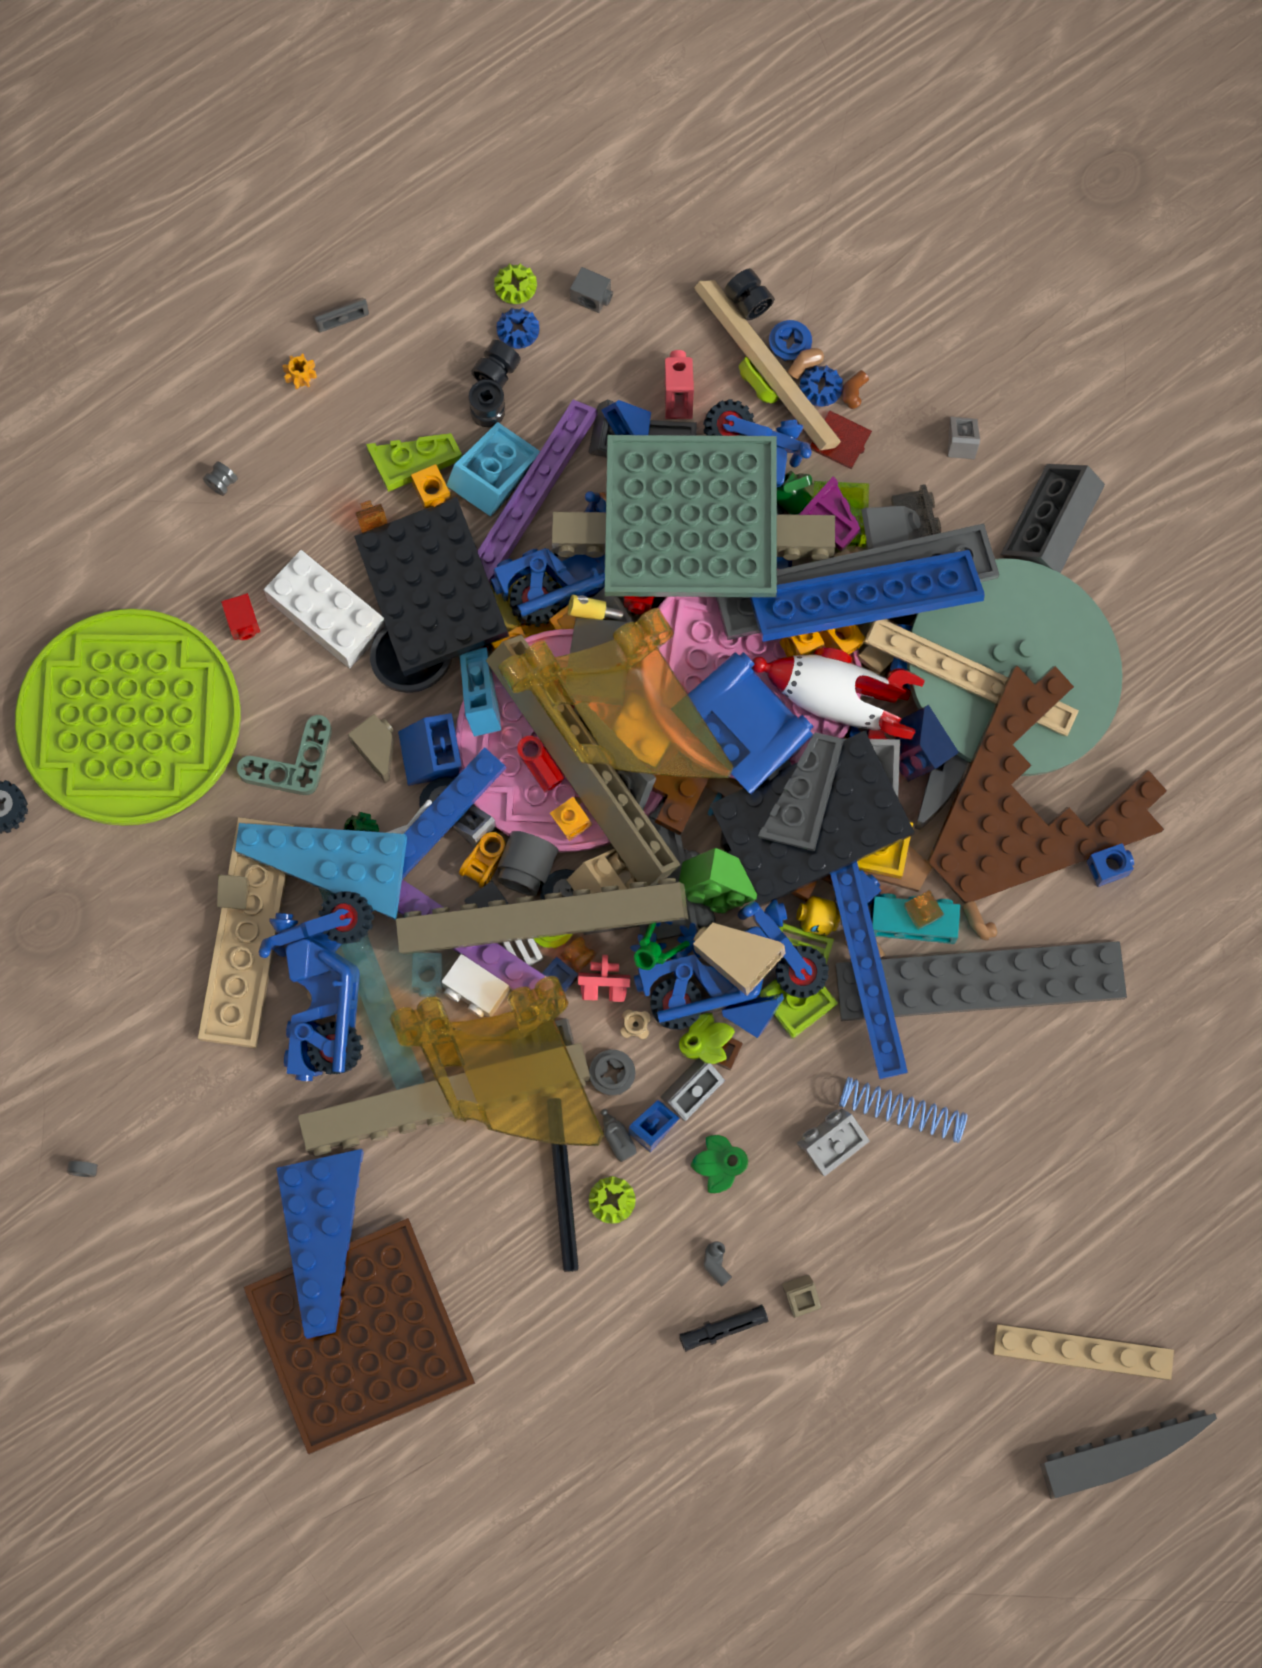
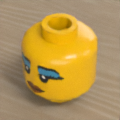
[796,896,841,936]

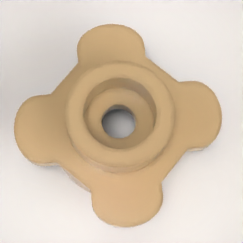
[621,1010,651,1040]

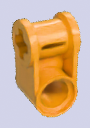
[459,832,506,888]

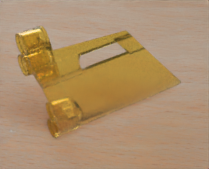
[498,608,733,778]
[390,976,604,1146]

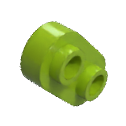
[739,356,779,403]

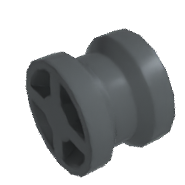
[203,461,238,496]

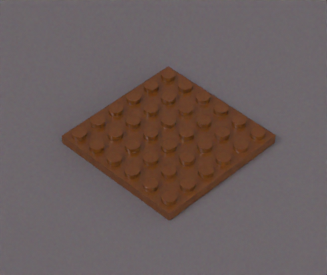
[244,1218,475,1455]

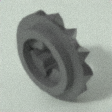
[589,1050,635,1096]

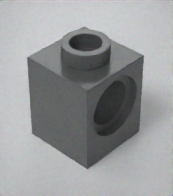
[570,267,613,313]

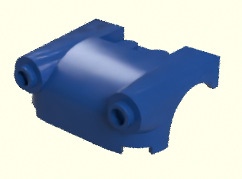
[671,652,814,794]

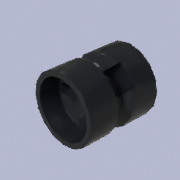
[725,268,775,320]
[471,340,521,388]
[469,379,505,427]

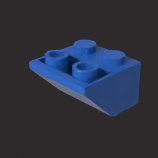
[398,713,462,786]

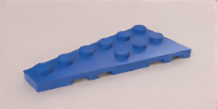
[276,1149,364,1339]

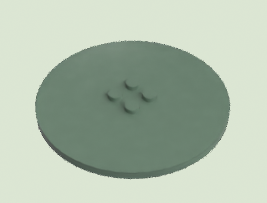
[907,559,1123,776]

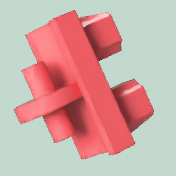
[578,954,630,1002]

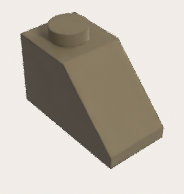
[348,714,394,783]

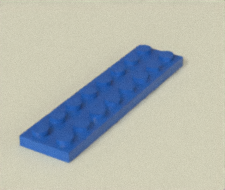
[749,550,985,642]

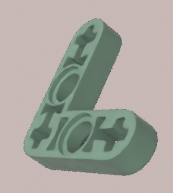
[237,715,332,795]

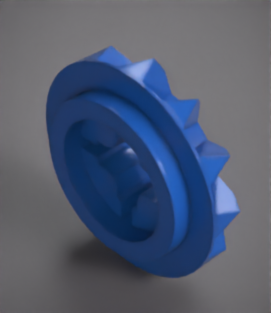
[497,307,540,349]
[769,320,812,361]
[800,365,843,407]

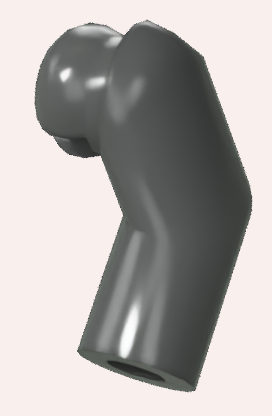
[704,1241,732,1287]

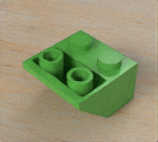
[679,848,757,913]

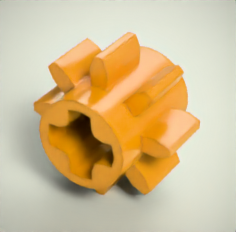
[282,353,317,389]

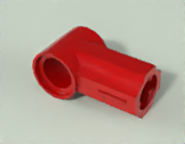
[517,736,565,793]

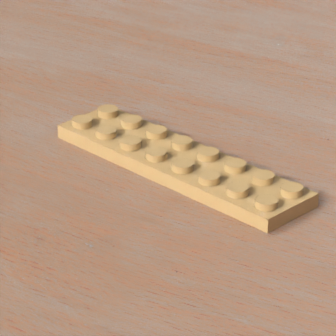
[198,817,295,1048]

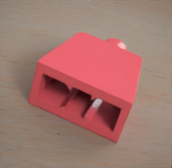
[665,350,694,419]

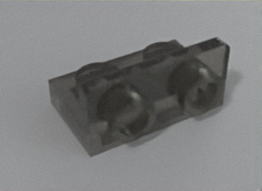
[891,484,941,538]

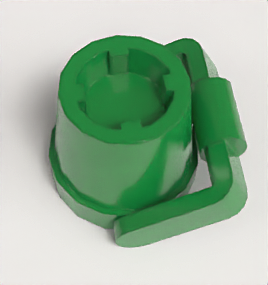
[777,471,813,515]

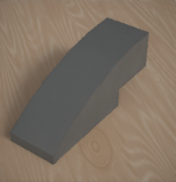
[915,754,968,830]

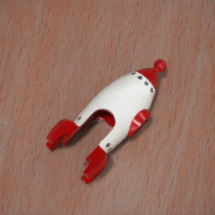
[751,648,925,745]

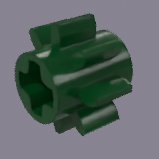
[343,812,379,832]

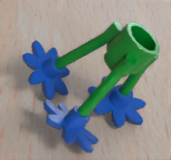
[630,921,701,970]

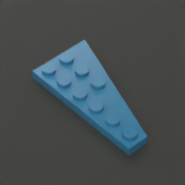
[235,823,407,920]

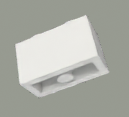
[442,954,510,1019]

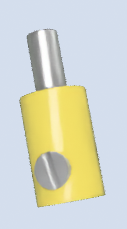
[568,595,623,620]

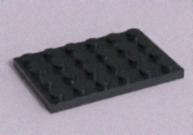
[354,497,509,676]
[710,731,915,907]

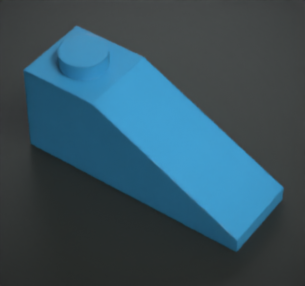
[460,647,501,737]

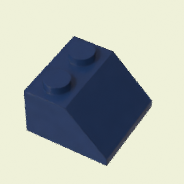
[895,704,959,782]

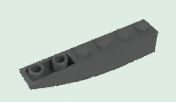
[1040,1410,1217,1499]

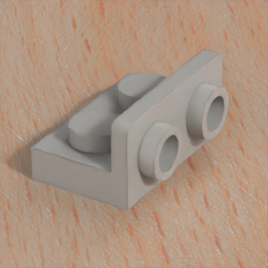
[797,1109,870,1176]

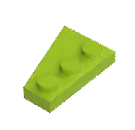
[366,433,462,492]

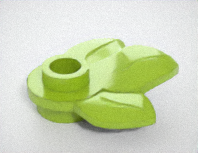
[679,1013,735,1064]

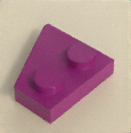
[799,476,860,552]

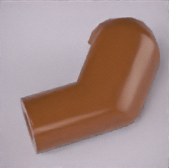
[842,370,869,409]

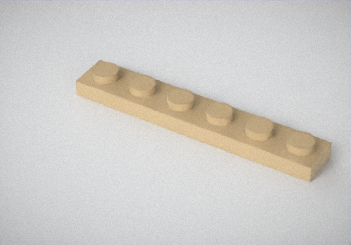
[993,1325,1174,1380]

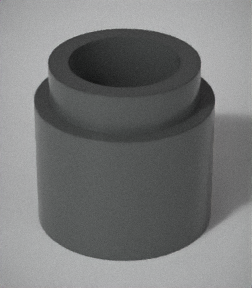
[497,831,559,896]

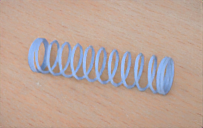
[839,1077,968,1143]

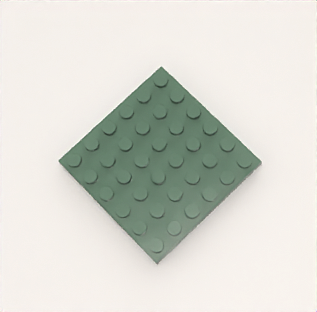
[605,435,777,597]

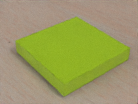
[758,979,838,1039]

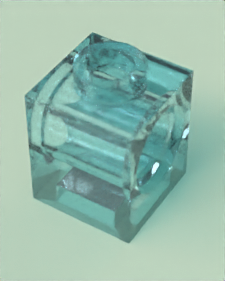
[412,953,443,997]

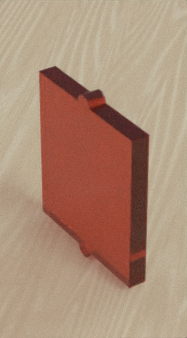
[810,410,872,470]

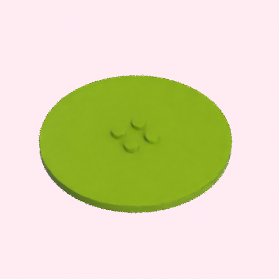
[15,609,241,826]

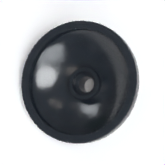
[370,626,452,693]

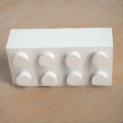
[264,550,386,669]

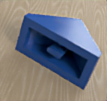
[601,400,651,435]
[722,993,784,1038]
[629,1100,680,1153]

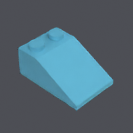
[446,422,540,517]

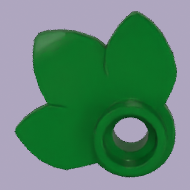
[691,1135,749,1194]

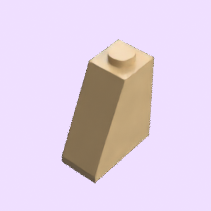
[693,923,786,996]

